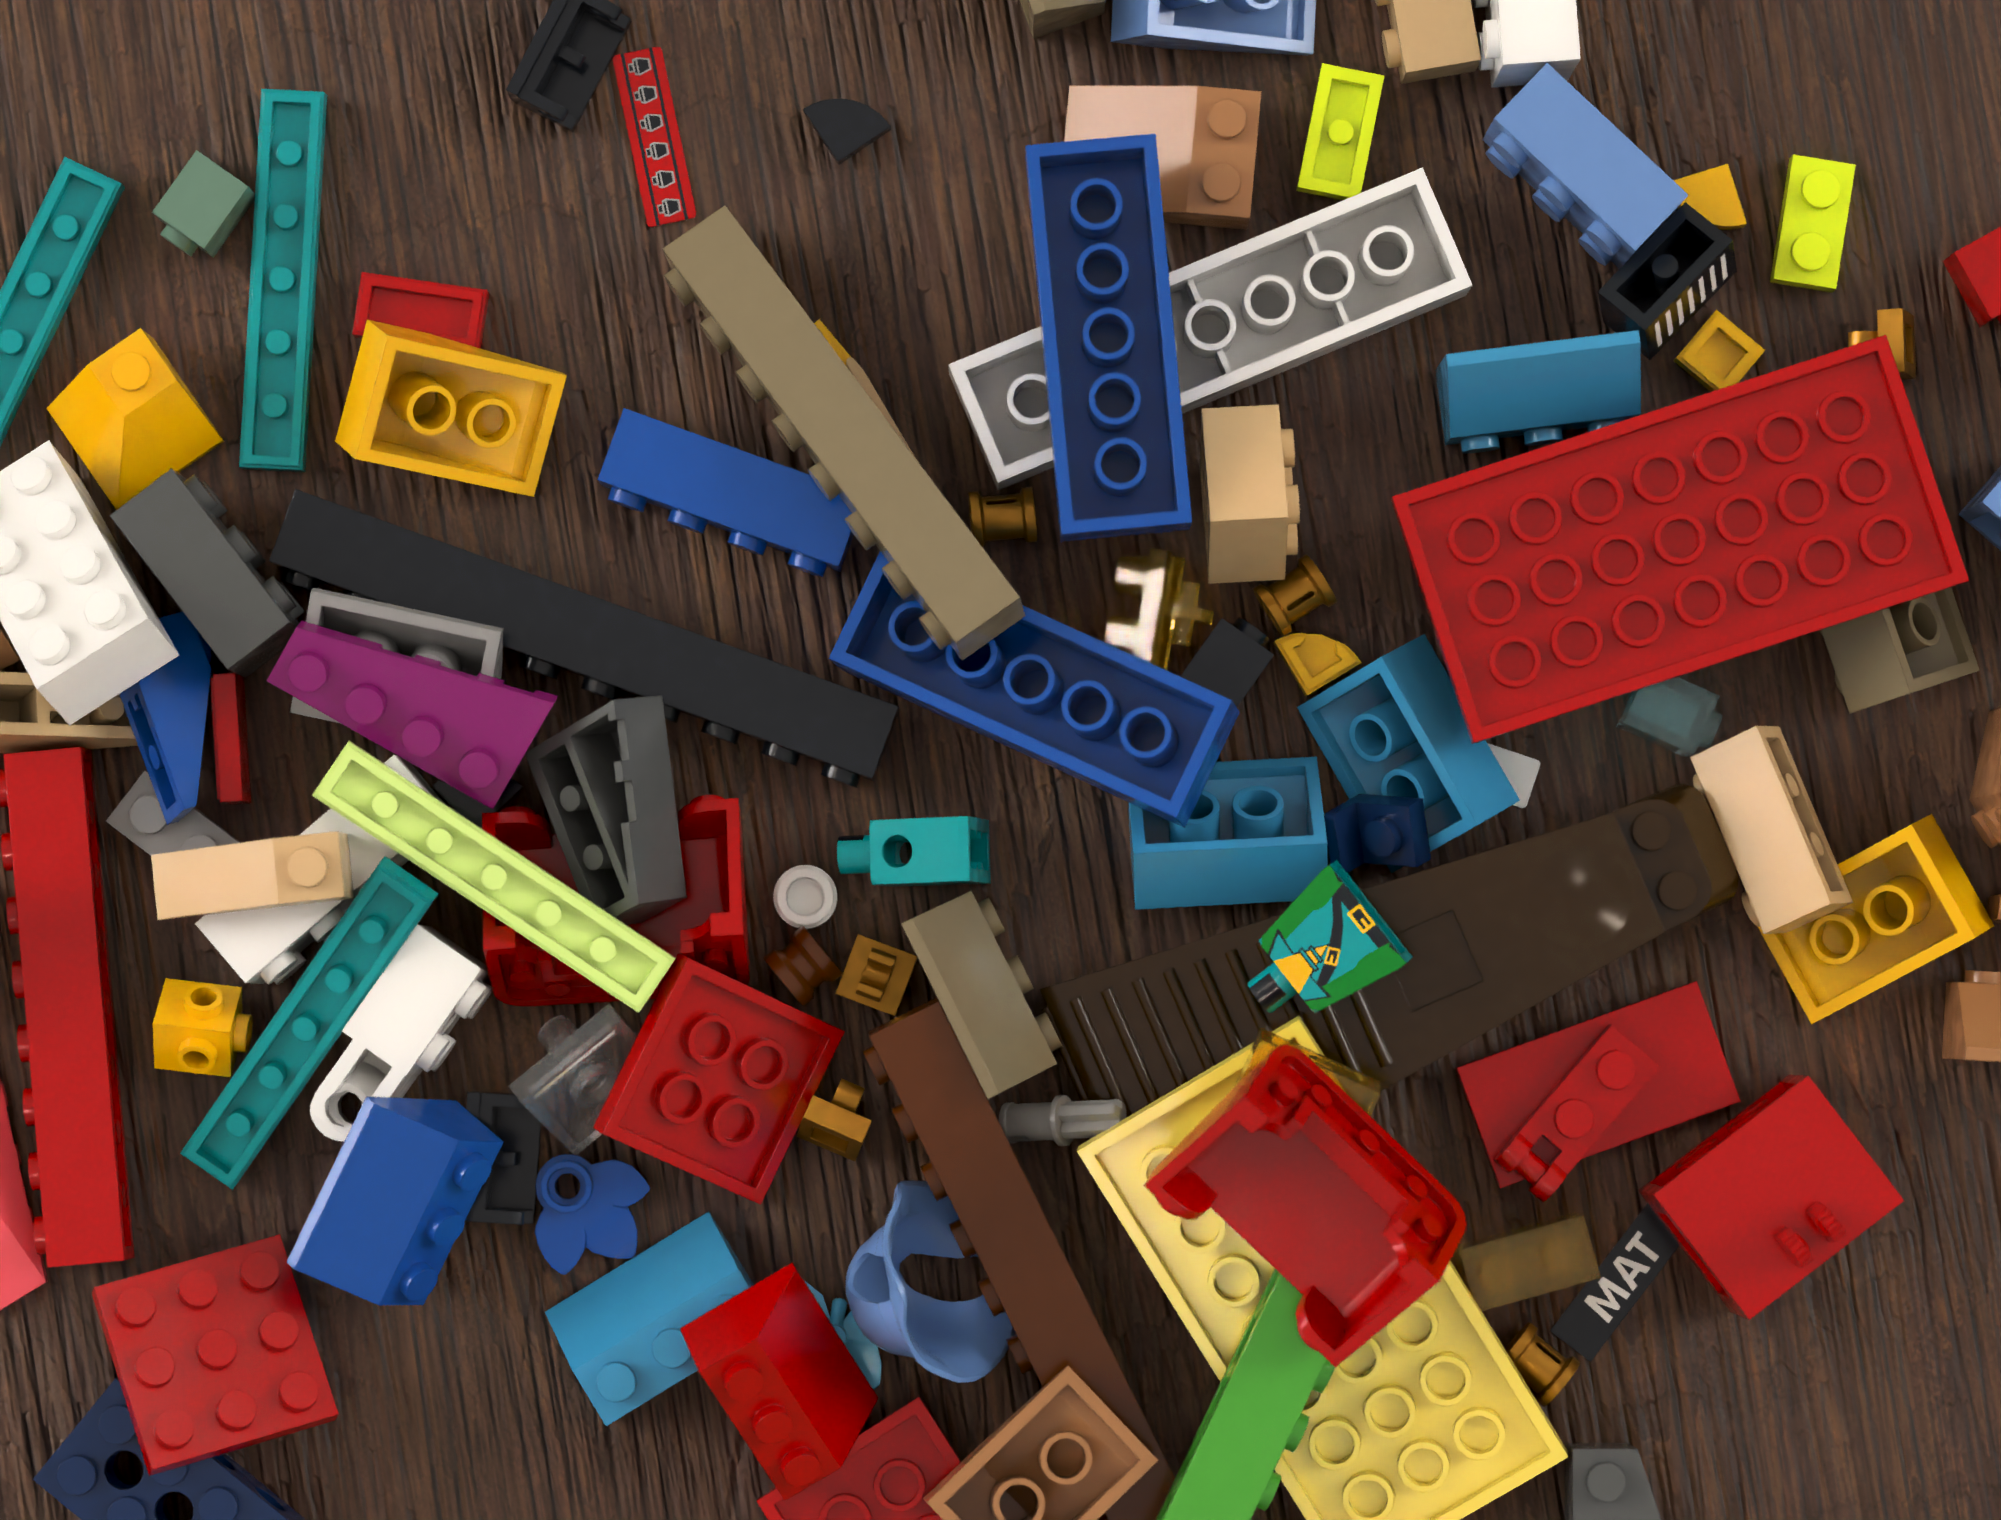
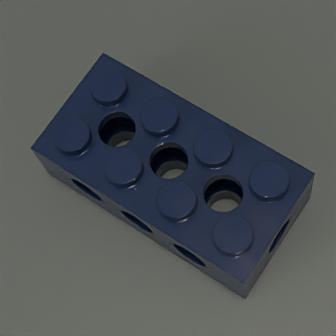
[33,1377,306,1520]

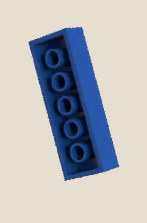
[1025,133,1192,542]
[829,551,1240,828]

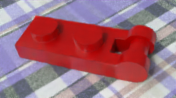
[1494,1024,1661,1203]

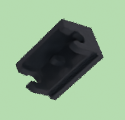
[506,0,632,132]
[465,1091,544,1225]

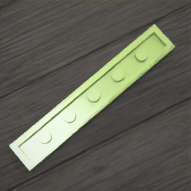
[312,740,675,1013]

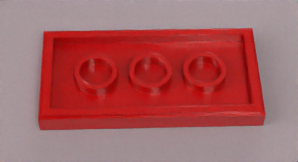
[1455,981,1741,1189]

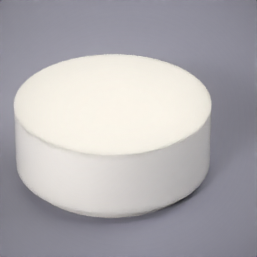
[773,865,838,929]

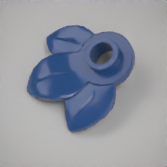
[535,1154,650,1275]

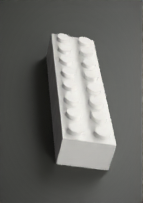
[948,167,1473,490]

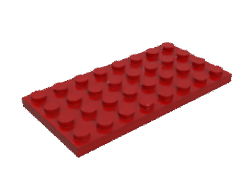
[1391,335,1969,744]

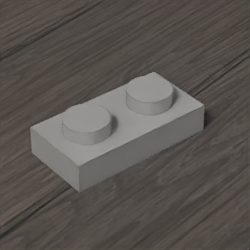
[106,771,241,856]

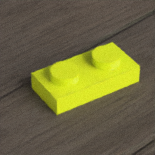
[1296,63,1384,200]
[1770,154,1856,292]

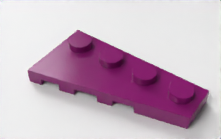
[267,621,558,809]

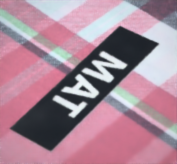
[1550,1203,1680,1362]

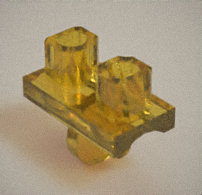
[1104,548,1214,670]

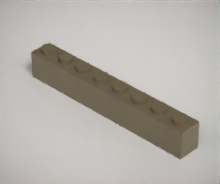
[663,205,1025,661]

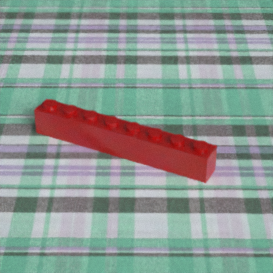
[0,747,135,1268]

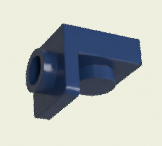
[1324,794,1431,873]

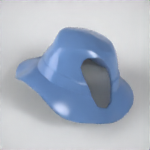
[845,1180,1016,1383]

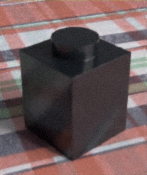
[1180,617,1274,707]

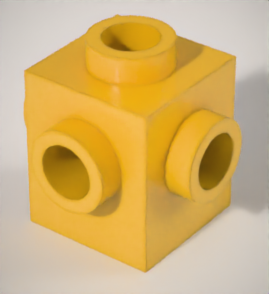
[153,978,253,1077]

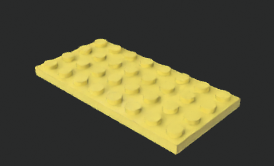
[1077,1015,1568,1520]

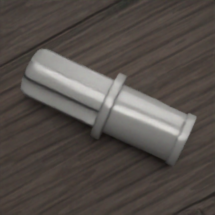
[999,1095,1127,1146]

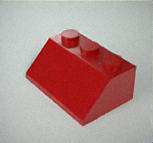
[680,1262,878,1501]

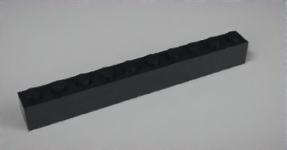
[269,489,900,788]

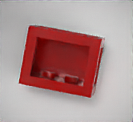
[1638,1074,1905,1320]

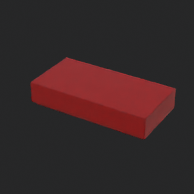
[352,272,489,349]
[210,673,251,805]

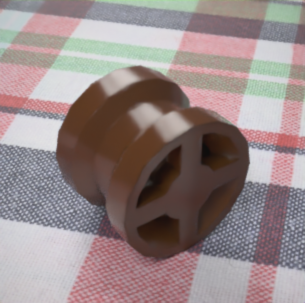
[763,925,843,1006]

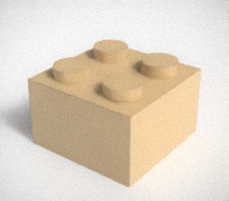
[1200,404,1300,584]

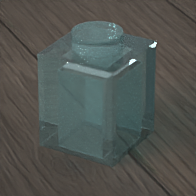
[1616,677,1723,758]

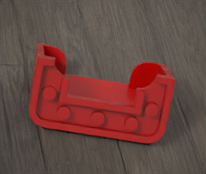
[482,795,750,1007]
[1144,1045,1467,1367]

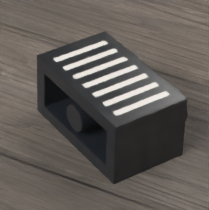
[1598,202,1737,360]

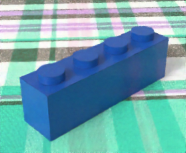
[597,408,854,577]

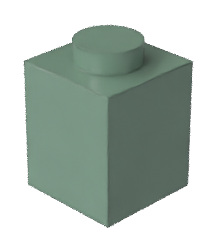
[152,150,255,258]

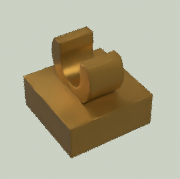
[1848,308,1916,380]
[835,934,918,1016]
[797,1079,872,1162]

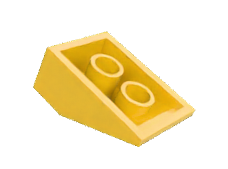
[335,319,567,497]
[1757,814,1994,1024]

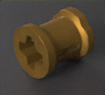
[968,487,1037,547]
[1253,554,1337,637]
[1505,1322,1580,1407]

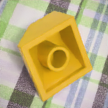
[46,328,224,510]

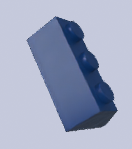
[287,1096,503,1305]

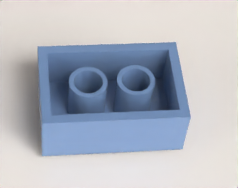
[1482,63,1688,269]

